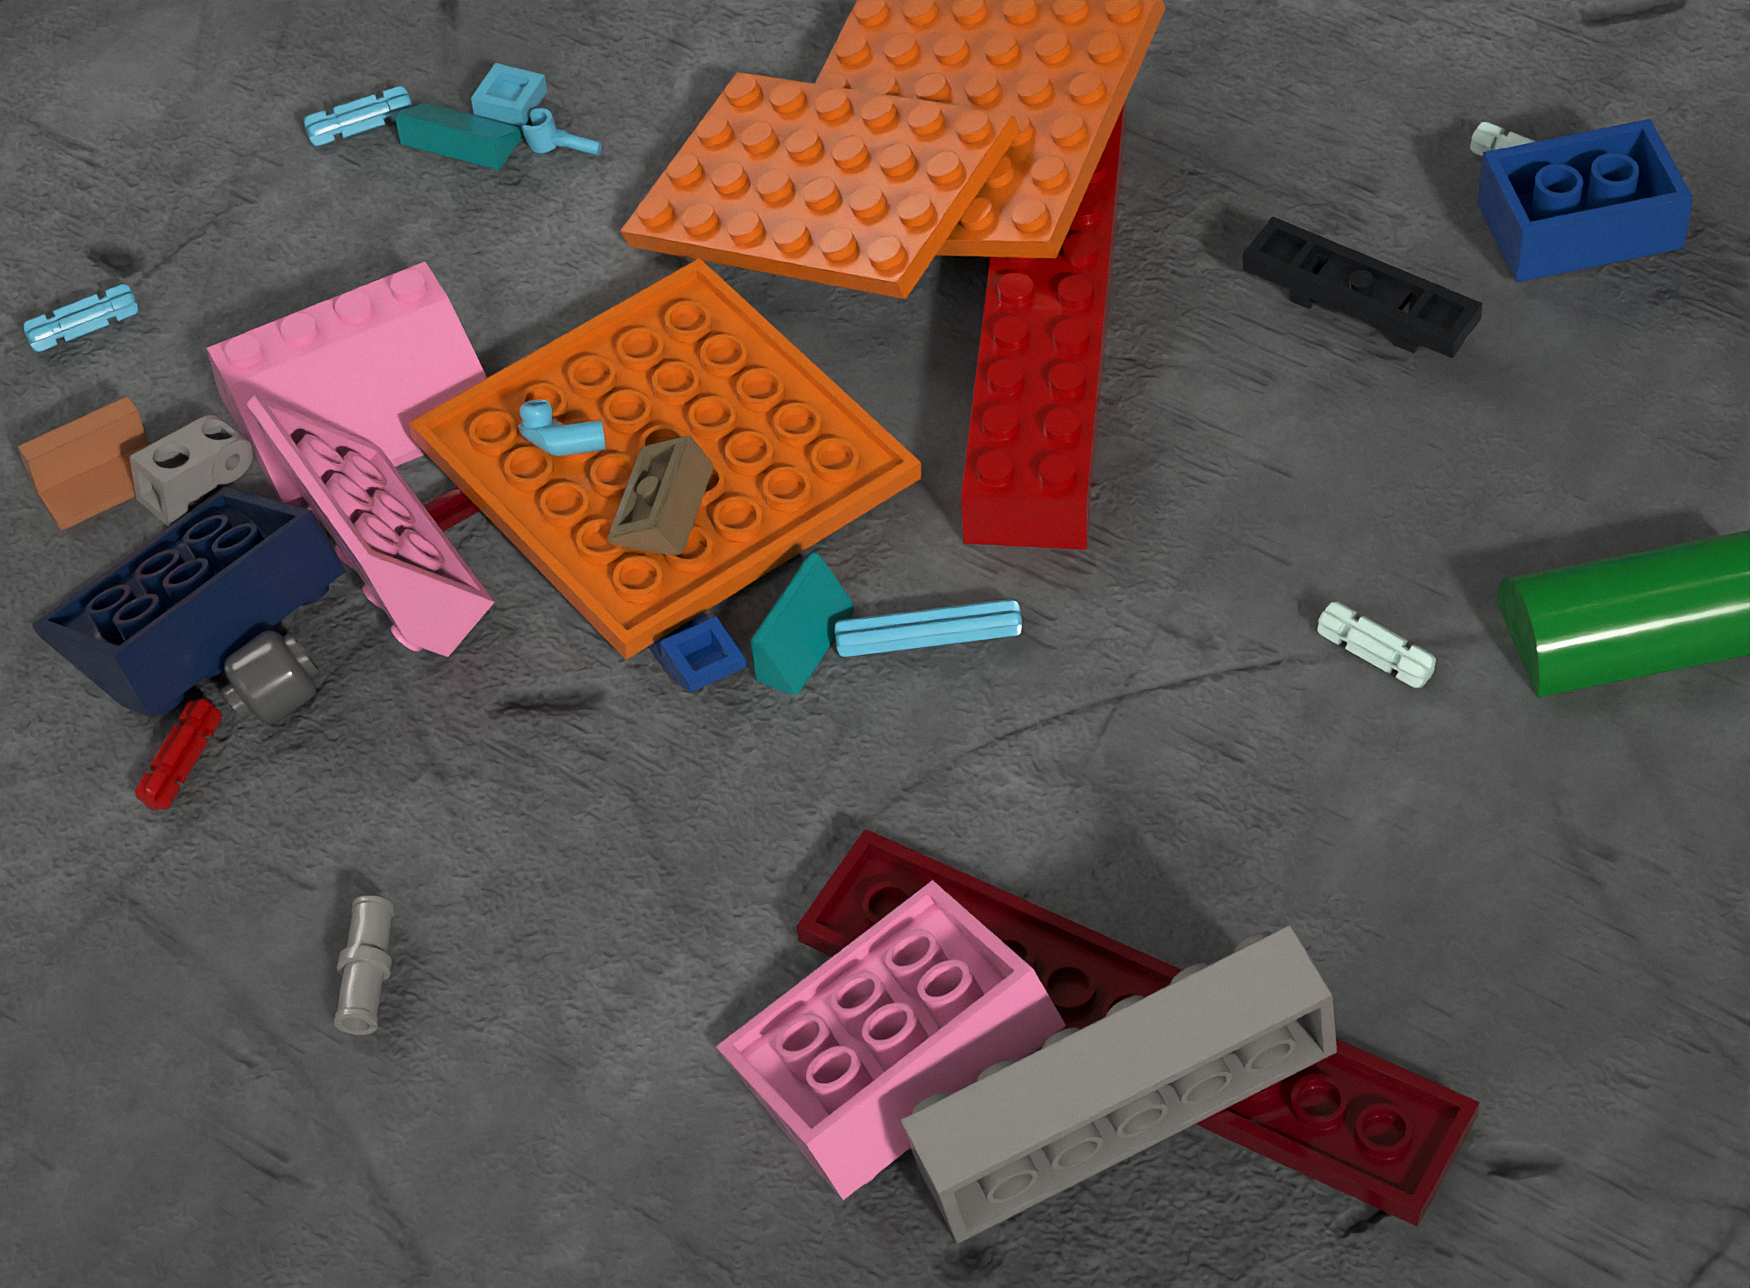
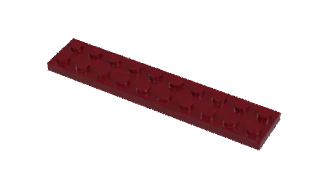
[796,829,1480,1227]

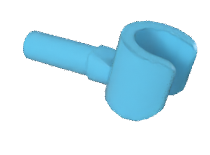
[521,108,602,156]

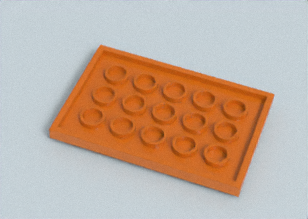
[620,72,1020,299]

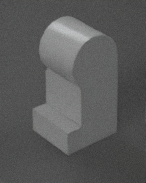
[130,415,254,527]

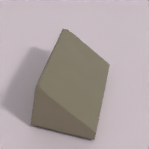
[607,435,713,555]

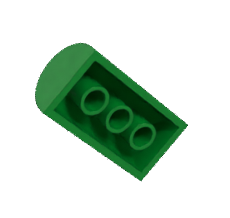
[1496,530,1750,698]

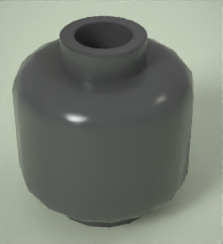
[221,630,320,725]

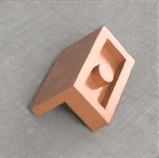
[18,396,149,530]

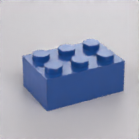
[1477,119,1693,283]

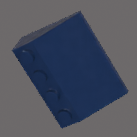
[32,487,346,718]

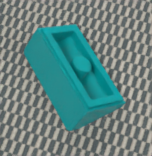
[395,103,524,170]
[750,553,853,695]

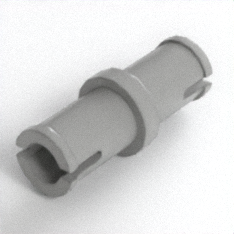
[334,895,395,1035]

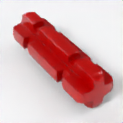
[135,698,222,811]

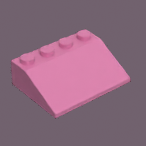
[206,261,487,507]
[247,395,495,657]
[716,880,1066,1200]

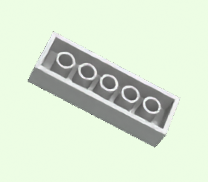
[901,925,1337,1244]

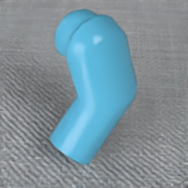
[518,400,606,457]

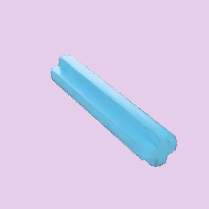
[834,599,1022,658]

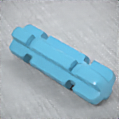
[304,86,412,147]
[23,283,138,353]

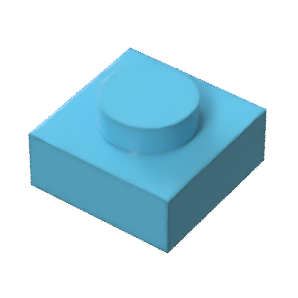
[471,63,547,127]

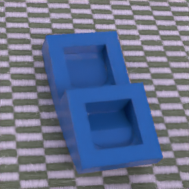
[648,612,747,693]

